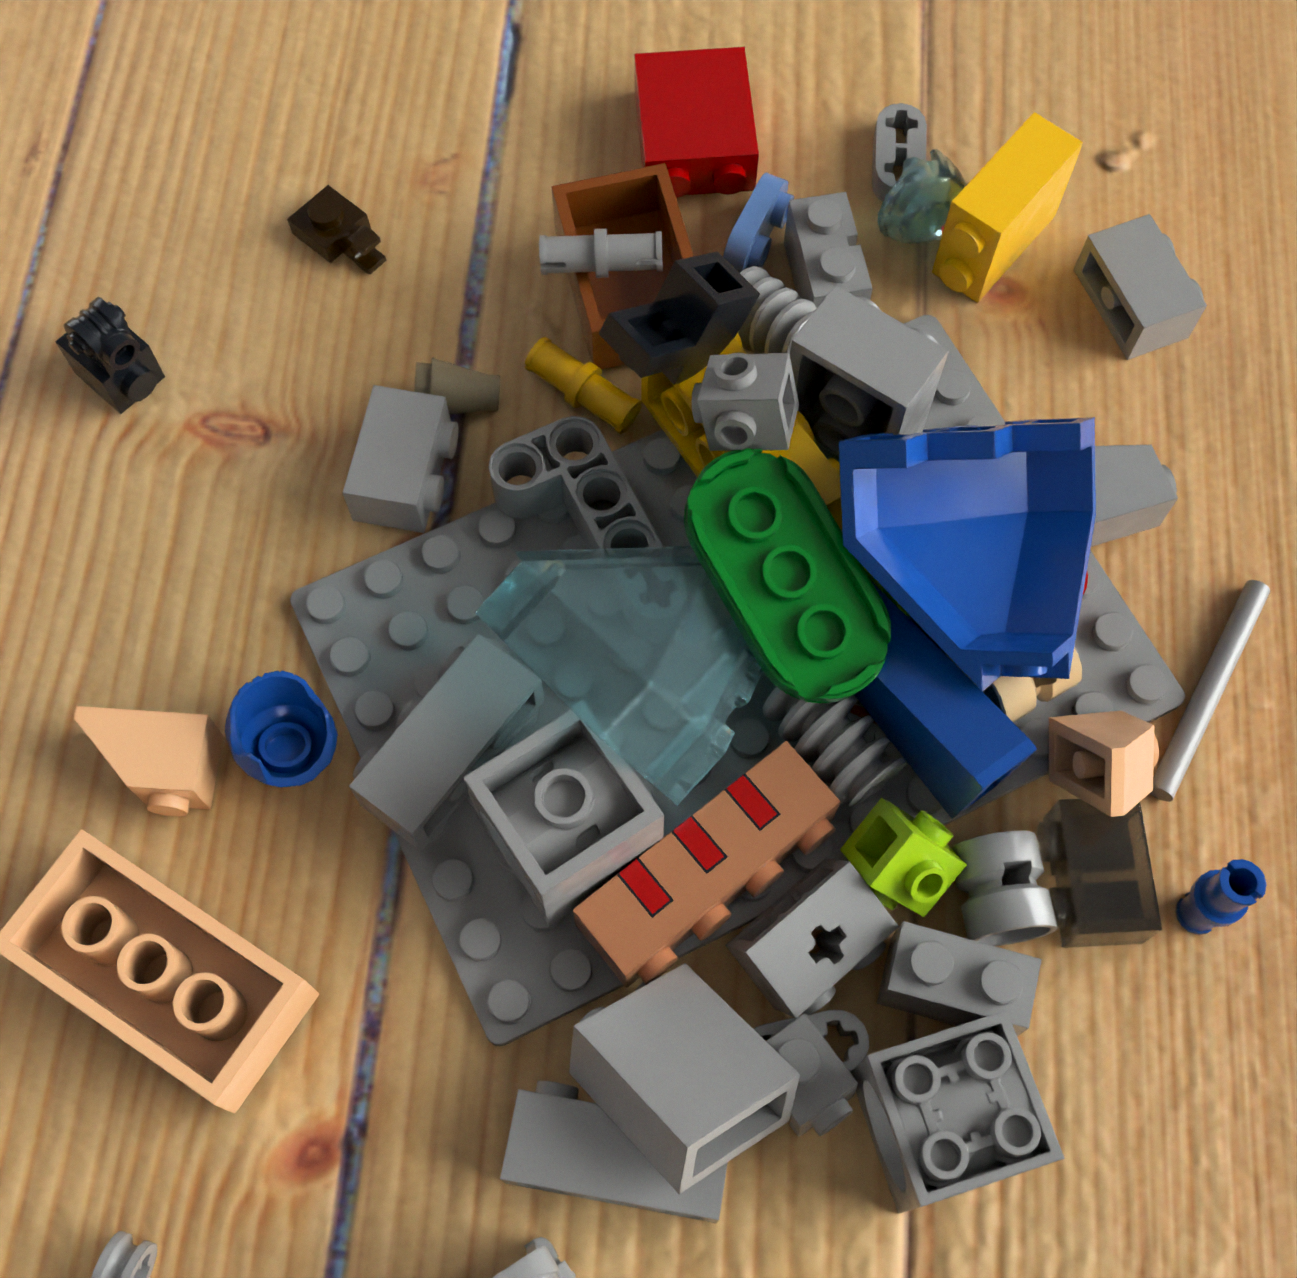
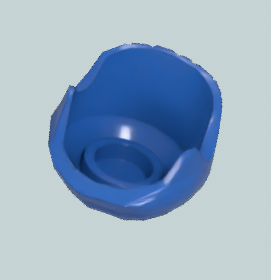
[225,671,338,788]

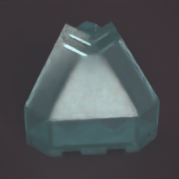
[475,546,763,806]

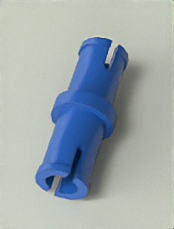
[1175,859,1267,935]

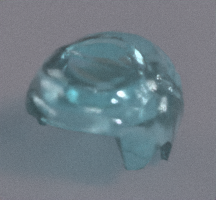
[877,149,967,244]

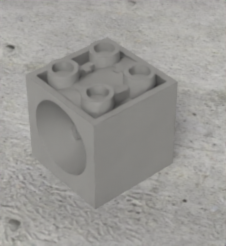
[463,701,664,927]
[851,1010,1065,1214]

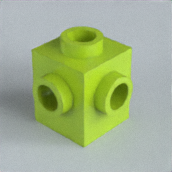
[840,797,967,917]

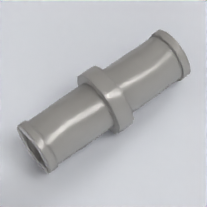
[539,229,663,278]

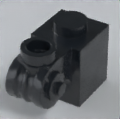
[55,296,165,414]

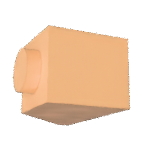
[74,706,224,817]
[1049,711,1159,817]

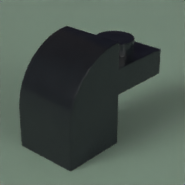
[599,251,760,385]

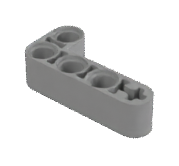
[489,416,687,647]

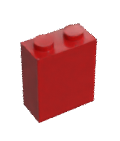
[634,47,759,198]

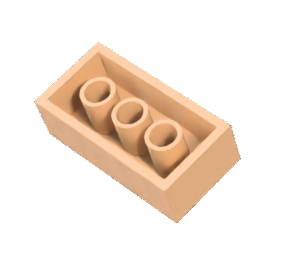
[0,829,319,1114]

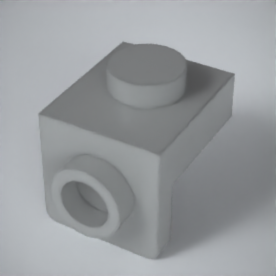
[766,1013,858,1137]

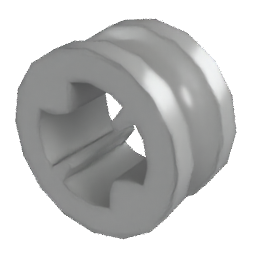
[91,1231,158,1278]

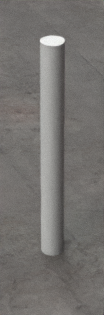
[1150,580,1270,802]

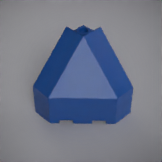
[839,417,1096,692]

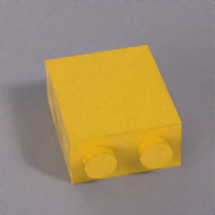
[931,112,1083,303]

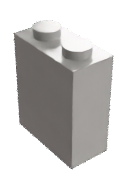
[569,963,800,1194]

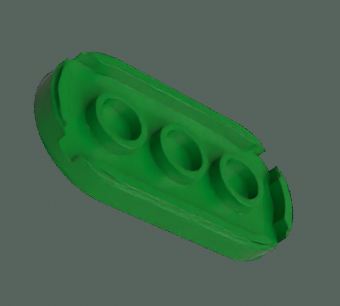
[684,448,891,703]

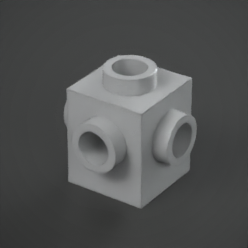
[692,353,799,451]

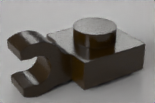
[287,185,386,274]

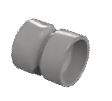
[952,831,1058,946]

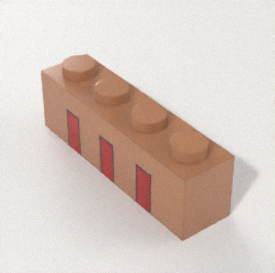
[573,740,841,988]

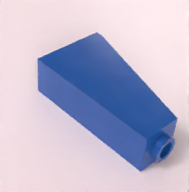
[855,582,1037,819]

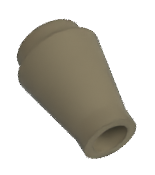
[414,358,500,415]

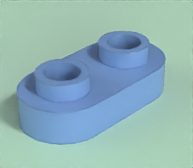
[723,172,794,273]

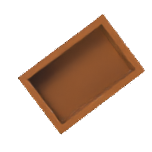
[551,163,694,370]

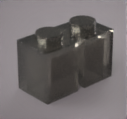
[1037,799,1162,948]

